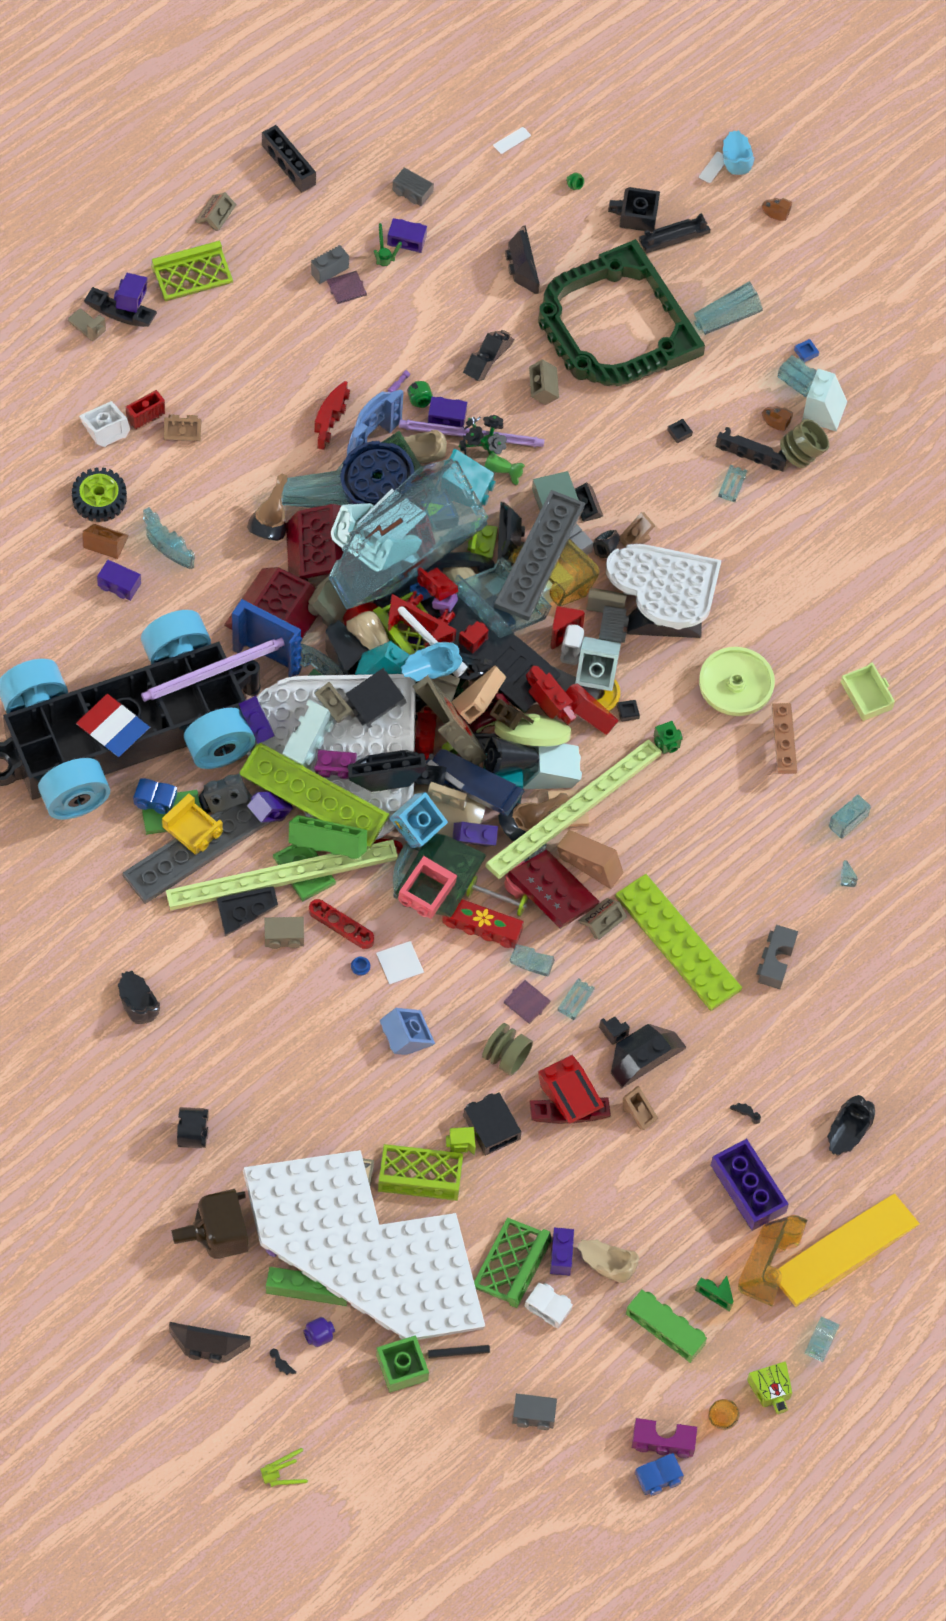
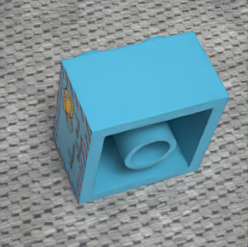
[389,792,448,848]

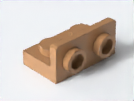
[164,414,202,441]

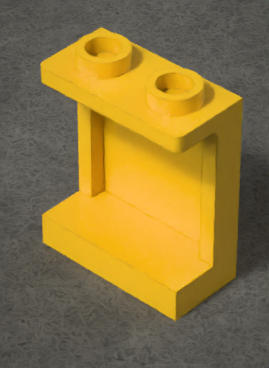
[162,794,223,855]

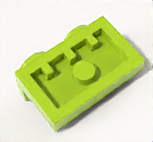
[467,518,498,559]

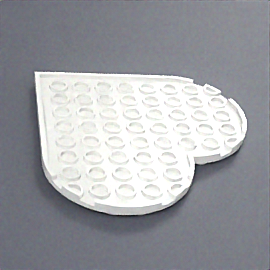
[247,674,416,840]

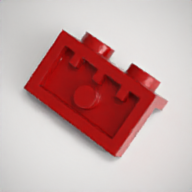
[417,567,458,601]

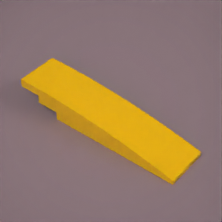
[771,1193,920,1307]

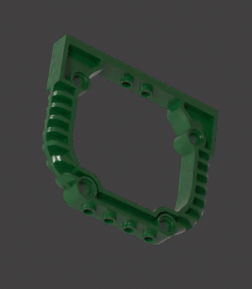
[538,239,705,386]

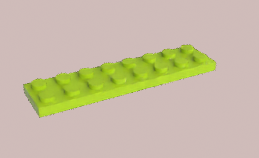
[239,743,390,848]
[615,874,742,1011]

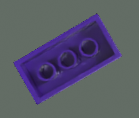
[710,1138,789,1231]

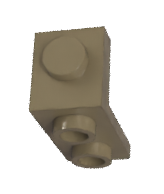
[68,309,106,341]

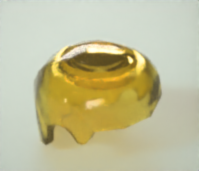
[708,1399,740,1431]

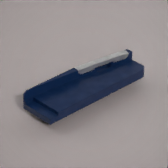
[425,749,525,816]

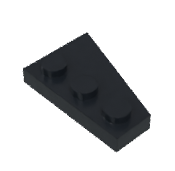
[217,886,278,937]

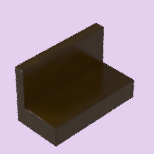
[490,699,534,730]

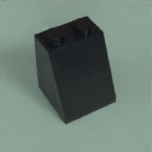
[325,620,369,675]

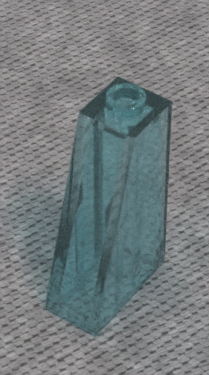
[694,281,763,335]
[281,470,349,508]

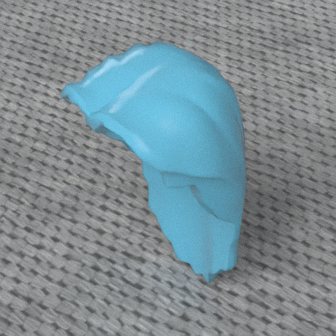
[723,130,755,175]
[401,642,462,682]

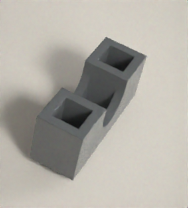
[756,925,798,989]

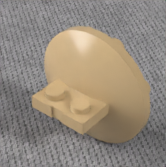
[413,779,485,843]

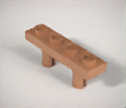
[772,703,797,774]

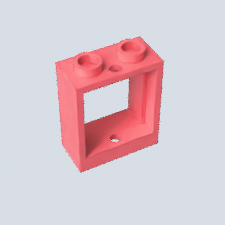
[398,856,457,919]

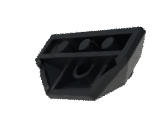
[505,225,540,294]
[497,502,525,575]
[627,607,702,638]
[348,750,426,792]
[611,1024,686,1088]
[169,1322,251,1364]

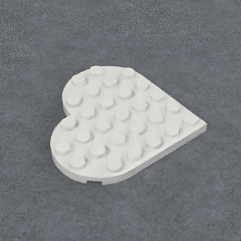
[606,544,722,629]

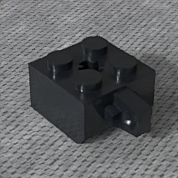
[608,187,660,232]

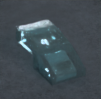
[510,944,555,977]
[804,1316,840,1362]

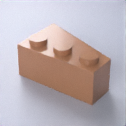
[557,830,624,889]

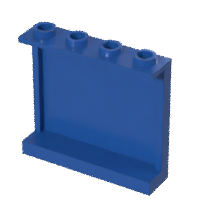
[232,599,302,678]

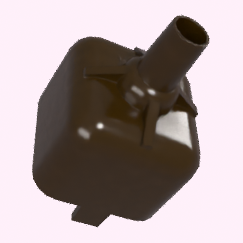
[171,1188,248,1259]

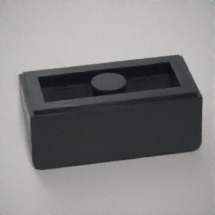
[575,482,603,522]

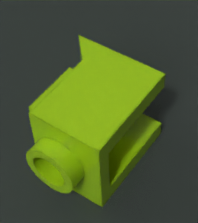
[446,1127,476,1155]

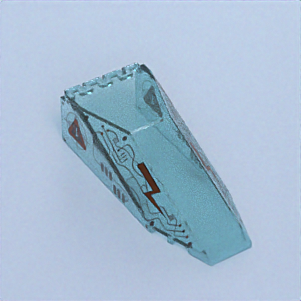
[328,458,489,609]

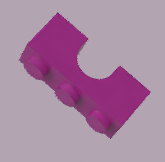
[631,1418,697,1458]

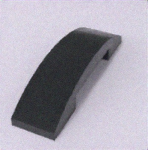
[84,287,157,327]
[421,552,497,573]

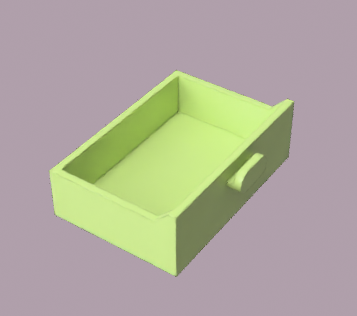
[841,662,895,721]

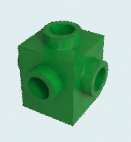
[653,721,683,754]

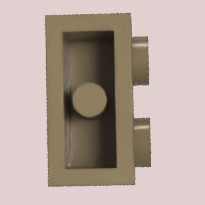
[529,359,559,405]
[264,917,304,949]

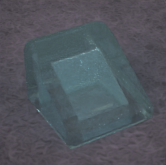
[841,860,858,887]

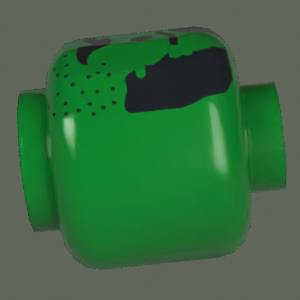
[407,381,433,408]

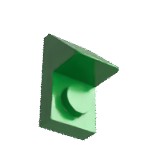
[695,1276,734,1312]

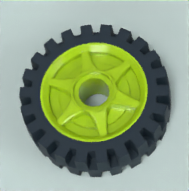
[72,467,127,522]

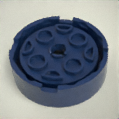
[340,441,416,506]

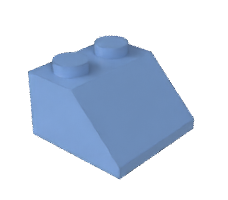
[379,1008,435,1055]

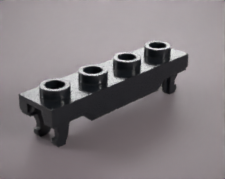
[639,213,711,253]
[715,427,787,472]

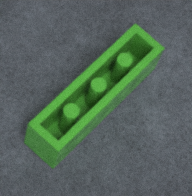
[289,815,367,859]
[266,1267,348,1306]
[626,1289,707,1363]

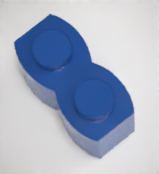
[133,778,178,814]
[635,1453,684,1496]

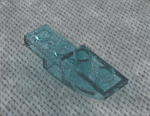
[143,507,195,569]

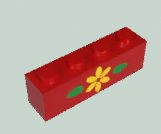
[442,895,524,949]

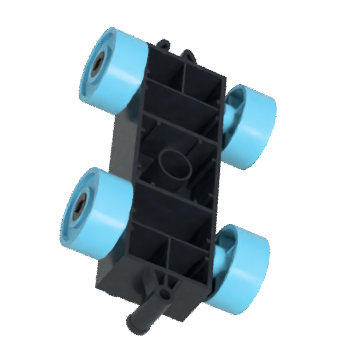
[0,610,261,820]

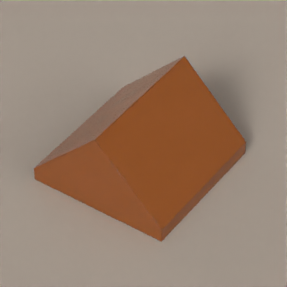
[82,524,129,559]

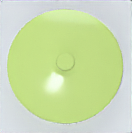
[699,647,775,716]
[495,714,571,746]

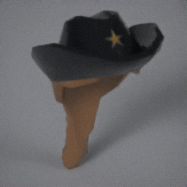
[247,473,287,541]
[498,793,569,841]

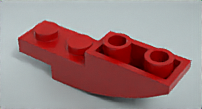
[314,381,350,450]

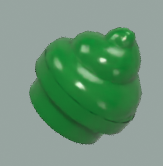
[566,172,584,190]

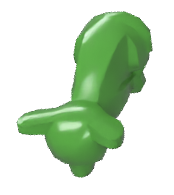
[484,452,525,485]

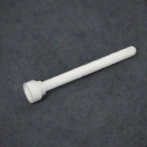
[398,606,468,678]

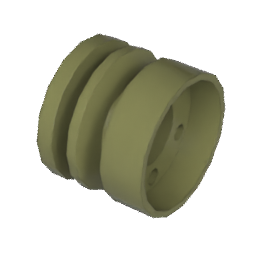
[780,419,829,468]
[482,1023,533,1076]

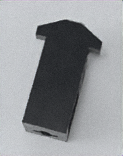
[450,652,494,681]

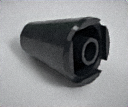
[484,737,539,775]

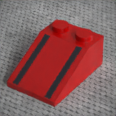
[538,1055,604,1124]

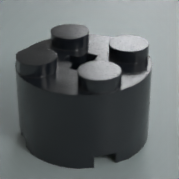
[177,1107,209,1148]

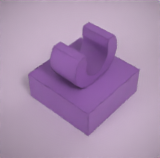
[432,594,458,615]

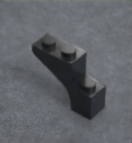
[463,330,515,381]

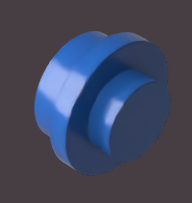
[351,956,371,976]

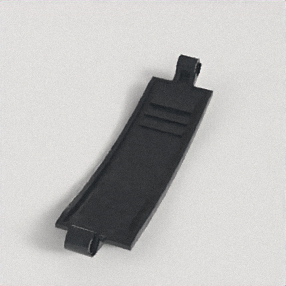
[373,564,561,719]

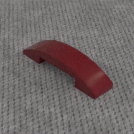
[530,1097,611,1124]

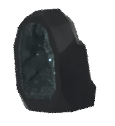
[593,530,620,558]

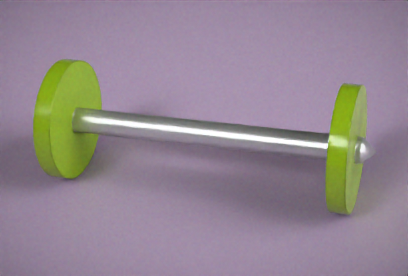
[466,875,528,917]

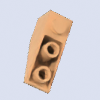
[452,665,506,724]

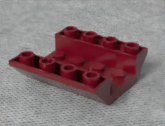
[286,504,361,581]
[224,567,318,639]

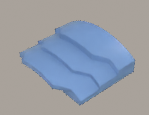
[347,390,403,455]

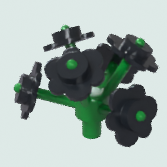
[458,415,507,455]

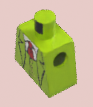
[747,1361,792,1414]

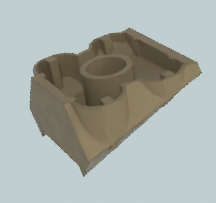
[308,576,350,627]

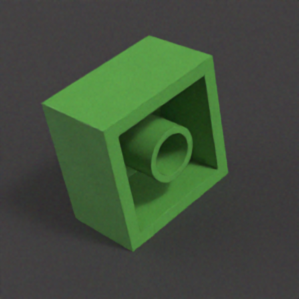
[376,1335,429,1393]

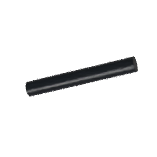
[428,1345,490,1358]

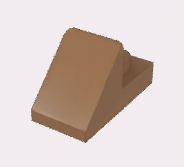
[620,512,655,547]
[623,1086,659,1130]

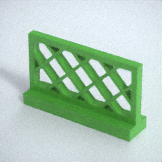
[474,1217,552,1308]

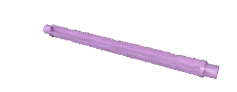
[399,419,545,448]
[141,638,285,702]

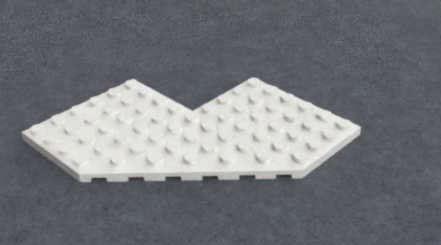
[243,1150,485,1340]

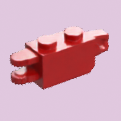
[526,665,576,726]
[415,707,437,760]

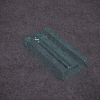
[718,465,748,502]
[558,978,595,1020]

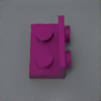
[314,750,357,779]

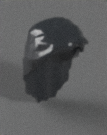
[118,971,160,1024]
[827,1095,875,1155]

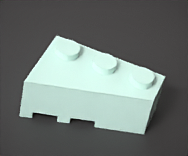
[282,699,334,767]

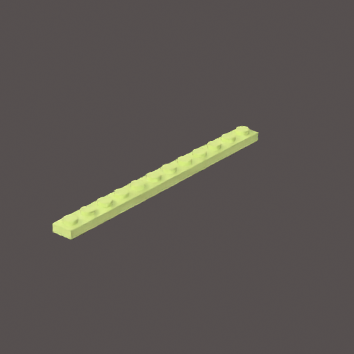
[485,739,662,879]
[166,840,398,911]

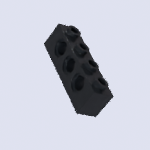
[262,125,316,193]

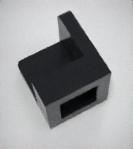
[599,1017,630,1045]

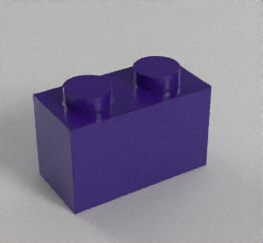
[387,218,427,253]
[114,273,148,313]
[428,397,468,428]
[97,560,141,601]
[239,696,275,744]
[247,792,294,822]
[452,822,498,846]
[550,1227,574,1276]

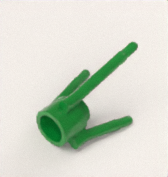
[374,223,402,266]

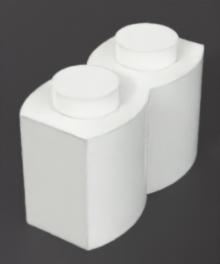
[560,625,584,665]
[524,1283,573,1328]

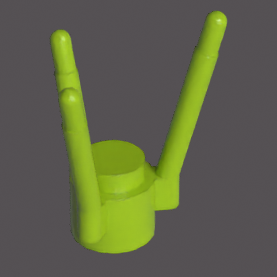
[260,1448,308,1487]

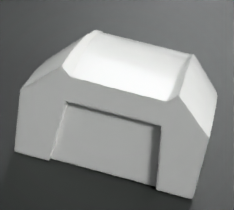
[79,401,130,447]

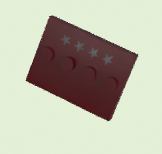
[507,849,600,929]

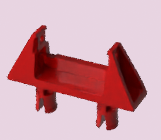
[388,591,456,648]

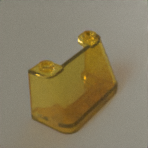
[509,538,599,607]
[738,1215,808,1306]

